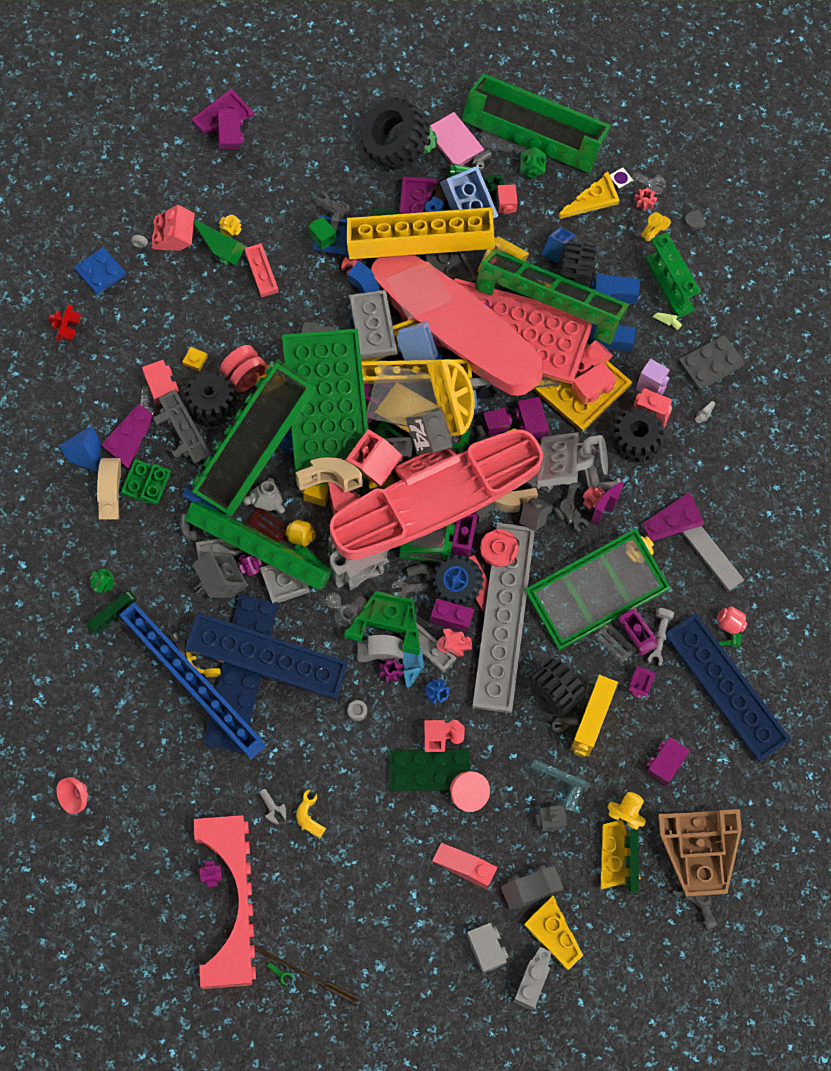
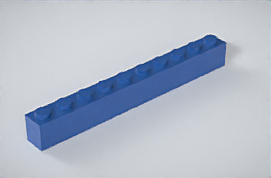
[119,602,266,760]

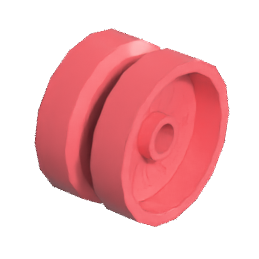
[219,345,268,392]

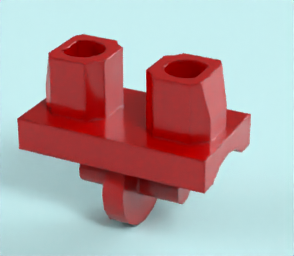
[48,305,81,342]

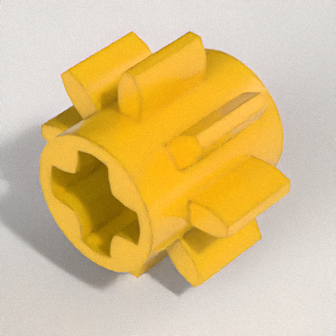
[219,215,241,237]

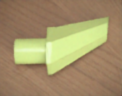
[653,313,682,330]

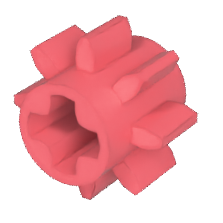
[634,188,657,211]
[583,486,605,510]

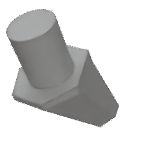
[695,401,715,423]

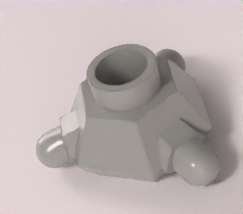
[243,478,285,514]

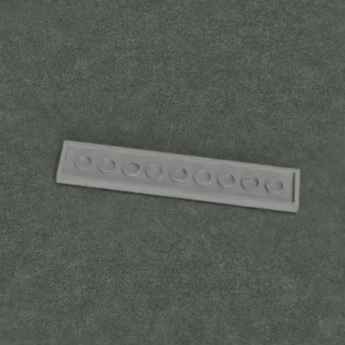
[472,523,535,713]

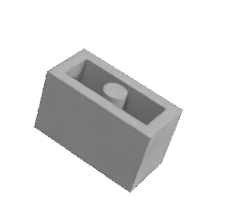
[467,923,508,974]

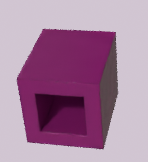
[482,408,512,437]

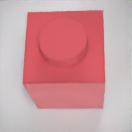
[496,185,518,214]

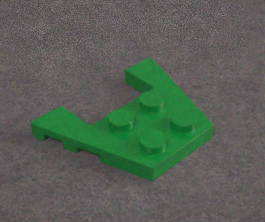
[344,591,421,655]

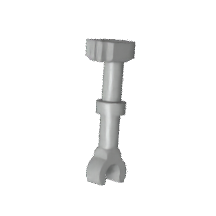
[647,608,674,667]

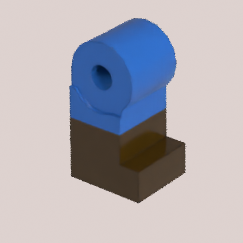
[425,184,449,212]

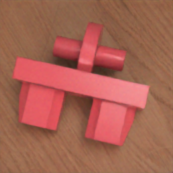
[437,628,472,657]

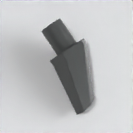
[170,632,187,658]

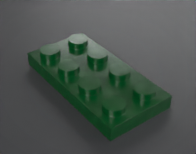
[390,749,470,792]

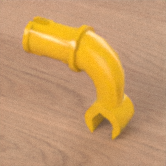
[296,790,326,839]

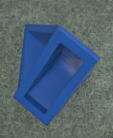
[59,426,101,472]

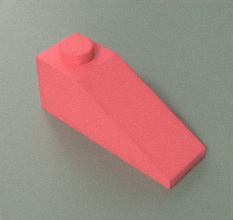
[432,843,497,890]

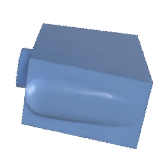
[397,321,438,361]

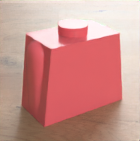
[631,388,672,427]

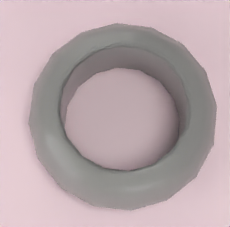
[131,235,148,248]

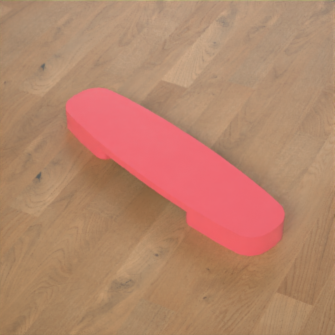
[371,255,543,396]
[330,430,543,560]

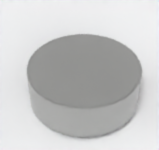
[347,700,367,721]

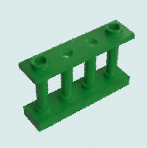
[645,232,701,319]

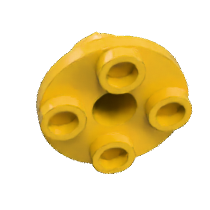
[607,792,646,830]

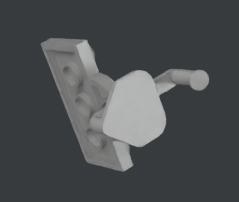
[538,432,621,491]

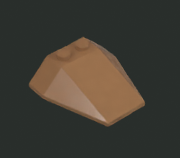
[658,809,742,896]

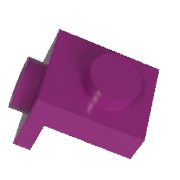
[628,666,656,698]

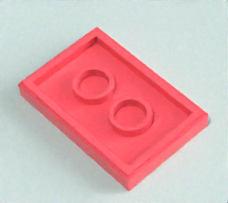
[394,448,460,486]

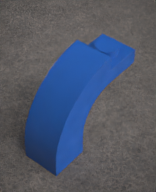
[347,261,380,328]

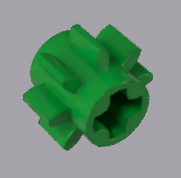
[89,569,115,593]

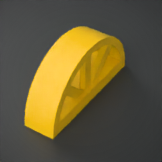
[426,359,474,436]

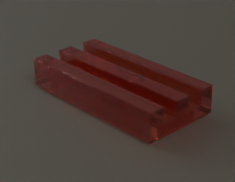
[248,508,287,543]

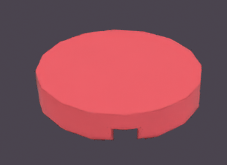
[480,529,519,567]
[450,771,490,812]

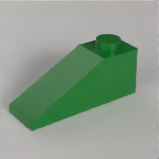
[194,220,246,265]

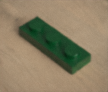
[624,830,639,895]

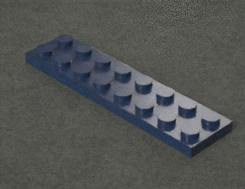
[204,595,278,753]
[185,613,348,700]
[665,613,791,763]

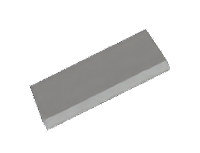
[349,290,397,360]

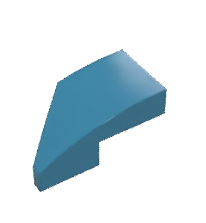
[402,647,425,687]

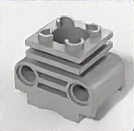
[328,536,389,590]

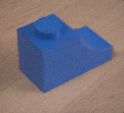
[541,227,575,263]

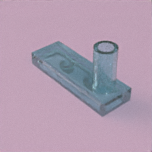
[531,759,590,812]

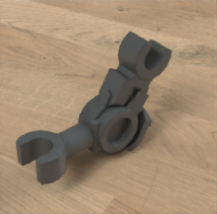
[315,193,350,231]
[553,482,588,533]
[672,880,717,930]

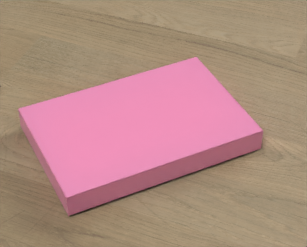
[430,112,484,165]

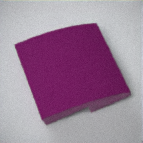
[591,481,624,526]

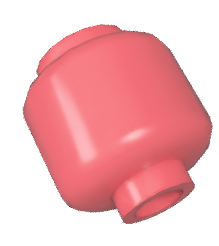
[717,606,747,635]

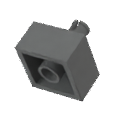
[193,551,248,598]

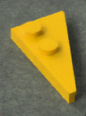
[559,172,620,219]

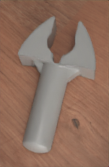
[259,789,286,825]

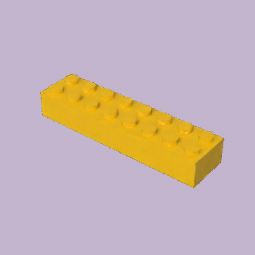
[347,207,495,259]

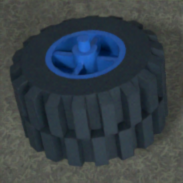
[432,555,484,605]

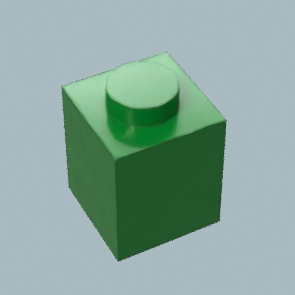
[308,217,336,250]

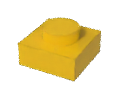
[182,347,208,372]

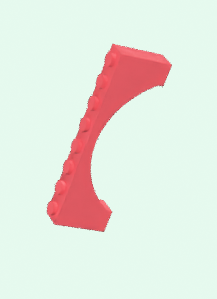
[194,815,256,989]

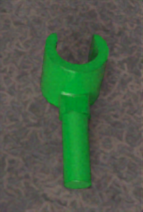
[718,634,742,647]
[267,962,293,985]

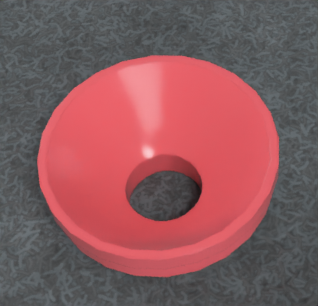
[56,777,88,814]

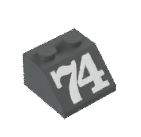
[406,407,454,454]

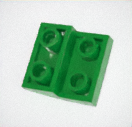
[120,459,171,505]

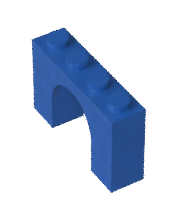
[588,274,640,352]

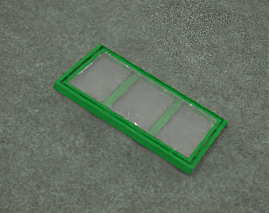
[525,528,670,651]

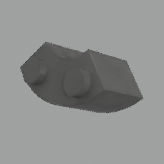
[501,865,564,910]

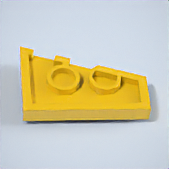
[600,820,641,890]
[524,896,583,971]

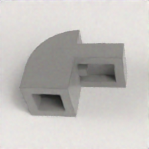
[357,635,403,663]

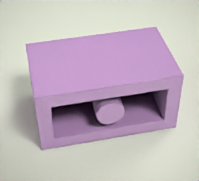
[636,359,670,395]

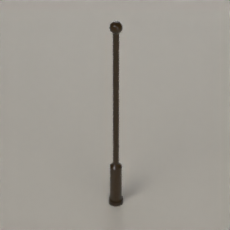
[223,929,359,1006]

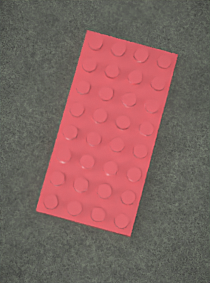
[435,278,593,384]

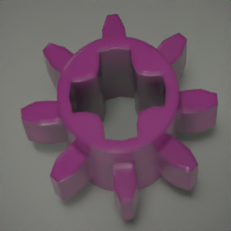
[237,553,262,576]
[380,658,403,683]
[200,860,222,887]

